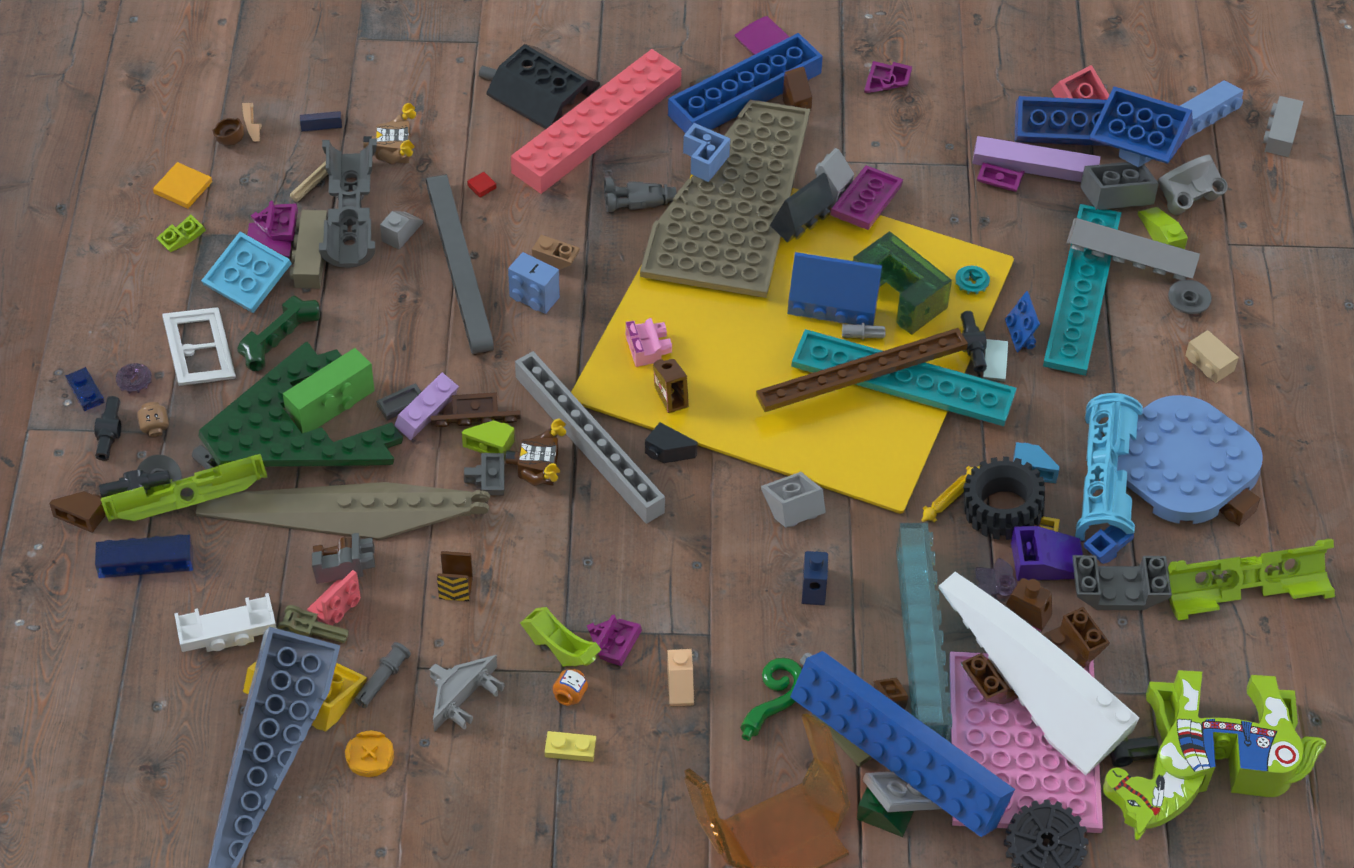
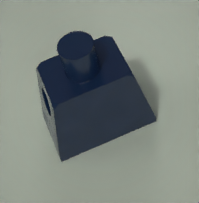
[801,551,828,605]

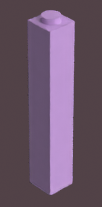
[972,136,1101,182]

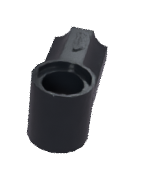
[1109,736,1158,767]

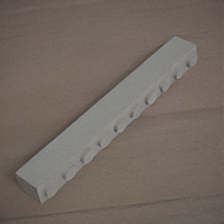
[515,351,665,524]

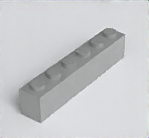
[1067,218,1200,280]

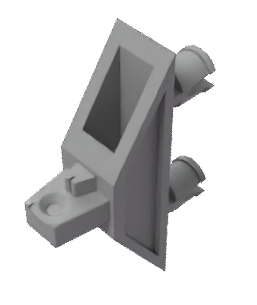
[429,655,505,732]

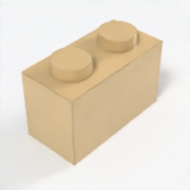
[1185,330,1239,383]

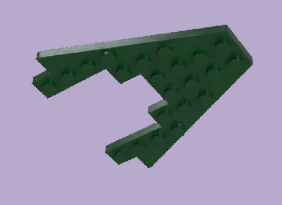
[198,342,403,467]

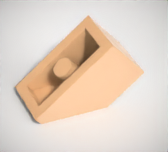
[667,649,694,706]

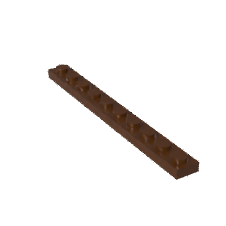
[756,328,968,412]

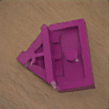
[251,200,298,241]
[586,614,642,666]

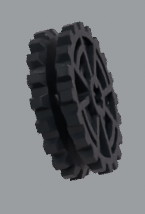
[1004,800,1089,868]

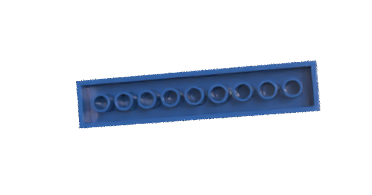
[790,651,1015,837]

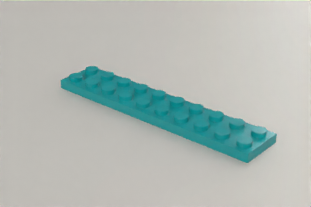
[1043,204,1122,376]
[791,329,1017,426]

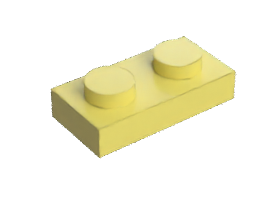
[545,731,596,762]

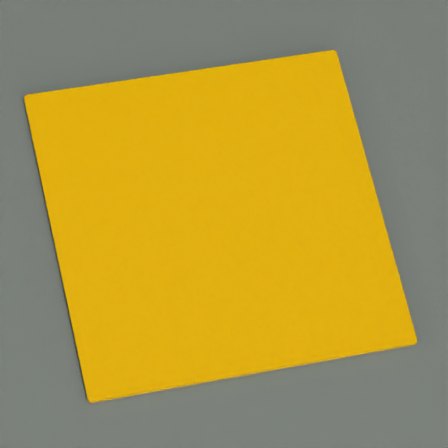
[571,174,1014,514]

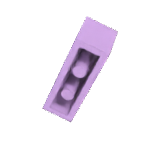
[394,372,459,440]

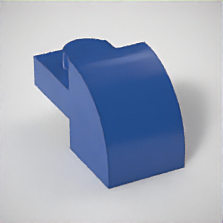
[1084,525,1134,564]

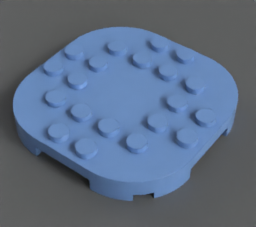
[1117,395,1263,524]

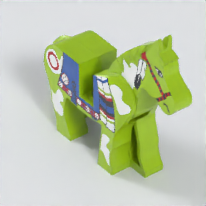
[1103,670,1326,840]

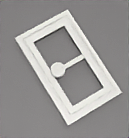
[162,307,236,386]

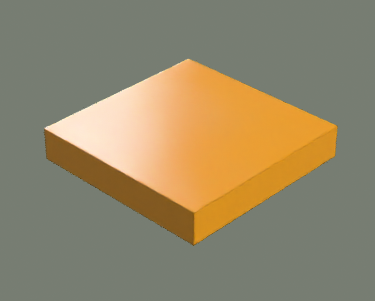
[153,162,212,209]

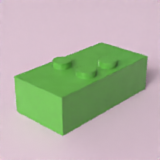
[283,348,375,433]

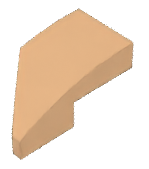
[242,103,262,141]

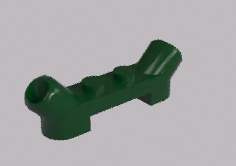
[237,296,320,371]

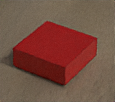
[467,172,497,198]

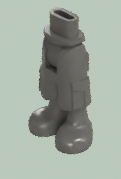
[604,176,677,212]

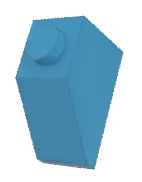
[1013,442,1059,483]

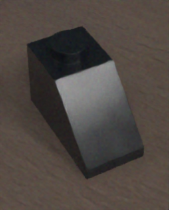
[645,422,698,463]

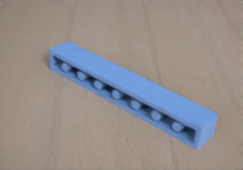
[1119,80,1243,167]

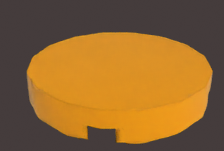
[345,730,394,777]

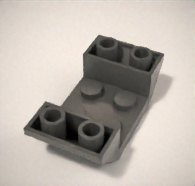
[1072,555,1172,610]

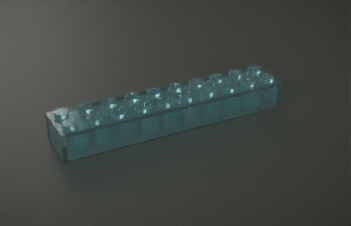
[896,523,952,741]

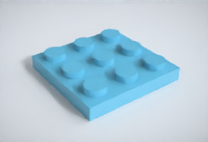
[201,232,292,313]

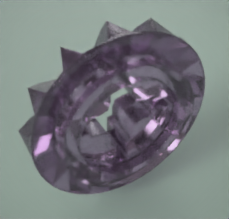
[116,363,152,394]

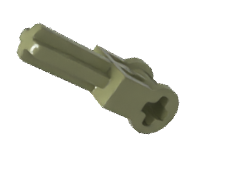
[277,605,349,643]

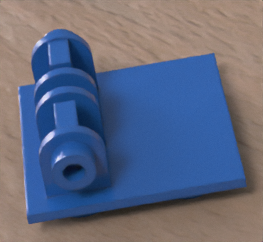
[1005,291,1040,352]

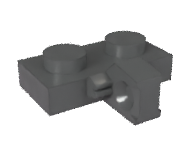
[464,453,504,495]

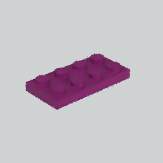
[830,165,903,230]

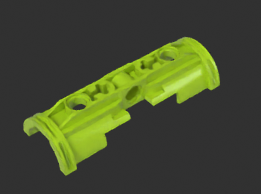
[101,454,267,522]
[1168,539,1335,620]

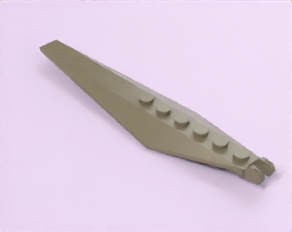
[196,482,490,540]

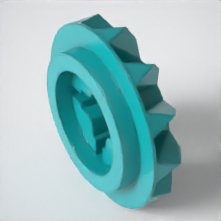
[955,265,990,294]

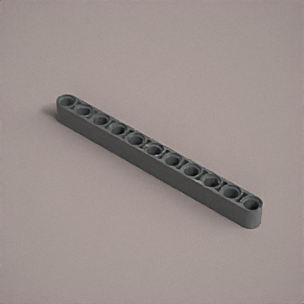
[426,174,494,354]

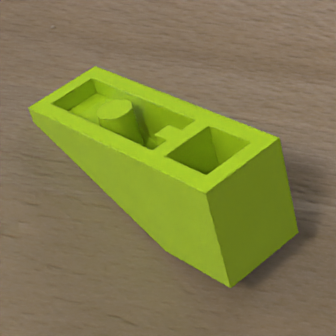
[1138,207,1188,249]

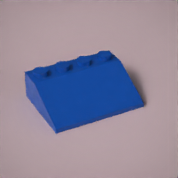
[1089,86,1193,164]
[787,252,882,326]

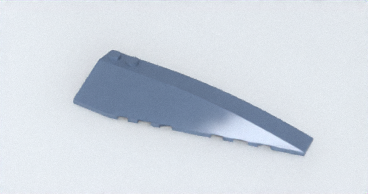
[208,627,340,868]

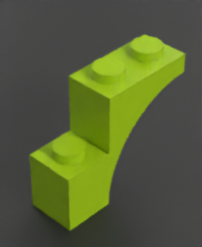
[520,607,601,667]

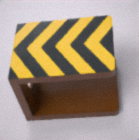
[437,551,473,601]

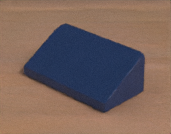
[300,111,342,132]

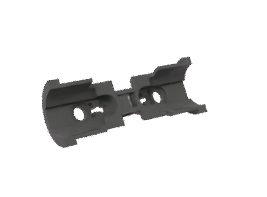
[319,138,377,268]

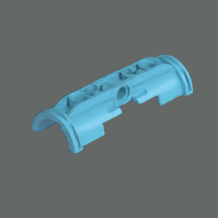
[1075,393,1143,541]

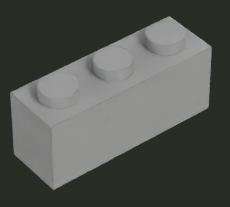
[1263,96,1304,157]

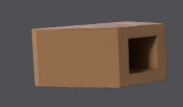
[532,235,580,270]

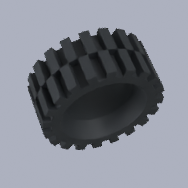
[964,456,1045,540]

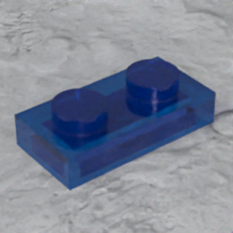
[65,367,105,411]

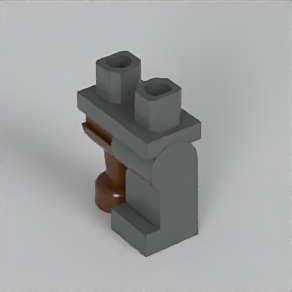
[312,533,375,584]

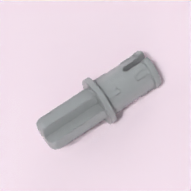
[842,323,886,340]

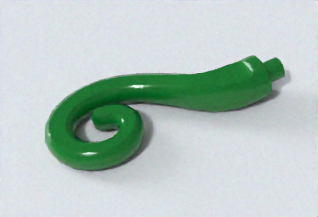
[740,658,802,741]

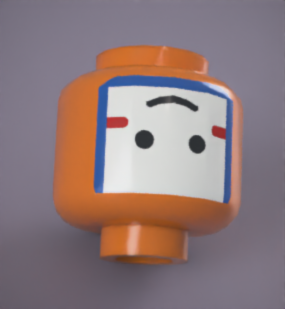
[553,669,588,706]

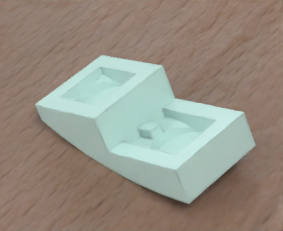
[983,339,1008,382]

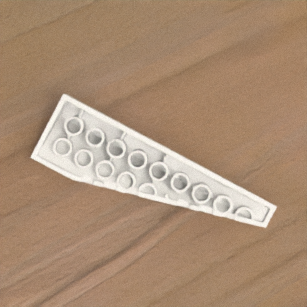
[938,572,1139,776]

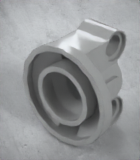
[1157,155,1228,215]

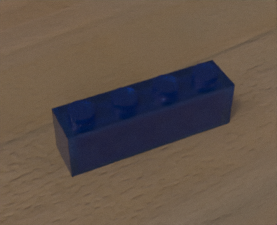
[95,534,193,578]

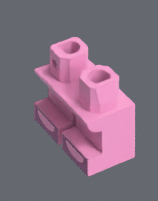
[626,318,672,367]

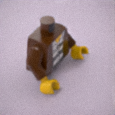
[505,419,566,486]

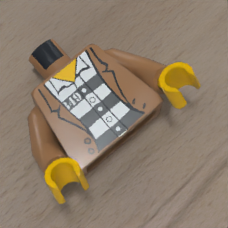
[363,103,416,165]

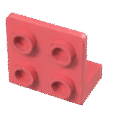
[307,570,361,626]

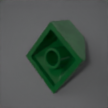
[857,787,914,837]

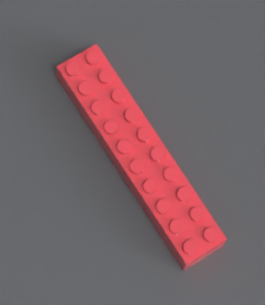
[511,49,682,194]

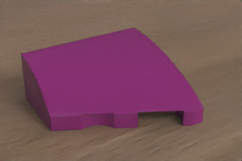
[864,61,912,93]

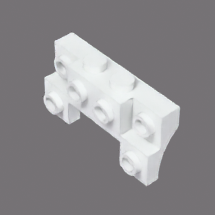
[175,593,277,652]

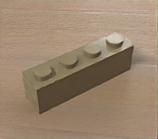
[290,210,328,289]

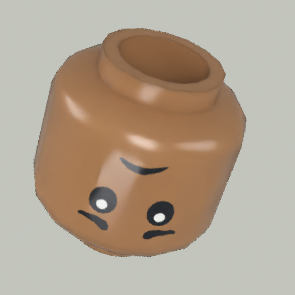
[137,402,169,437]

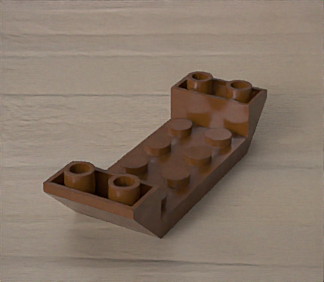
[961,607,1110,705]

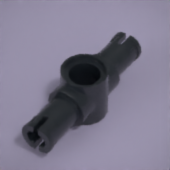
[960,311,987,372]
[94,396,122,461]
[99,470,171,498]

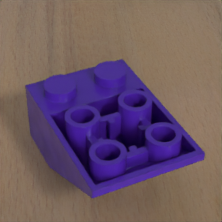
[1011,526,1083,581]

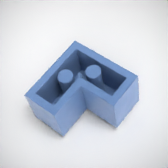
[683,123,730,182]

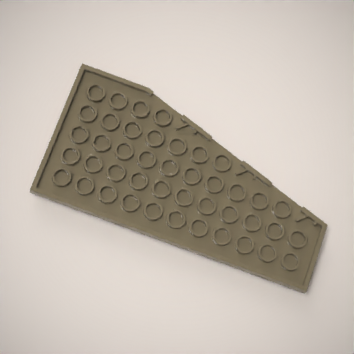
[640,100,810,298]

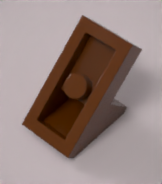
[873,678,908,710]

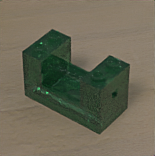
[853,231,952,335]

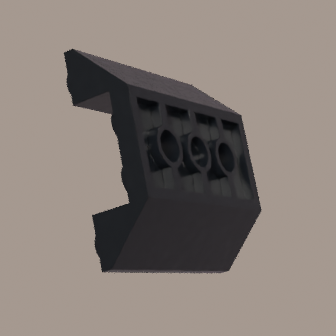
[486,44,600,129]

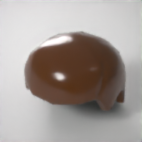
[212,118,244,146]

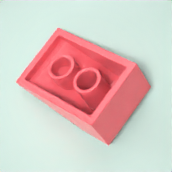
[1051,65,1109,100]

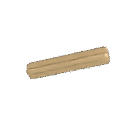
[290,161,328,202]

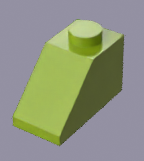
[462,420,515,459]

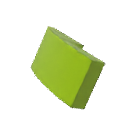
[156,214,206,252]

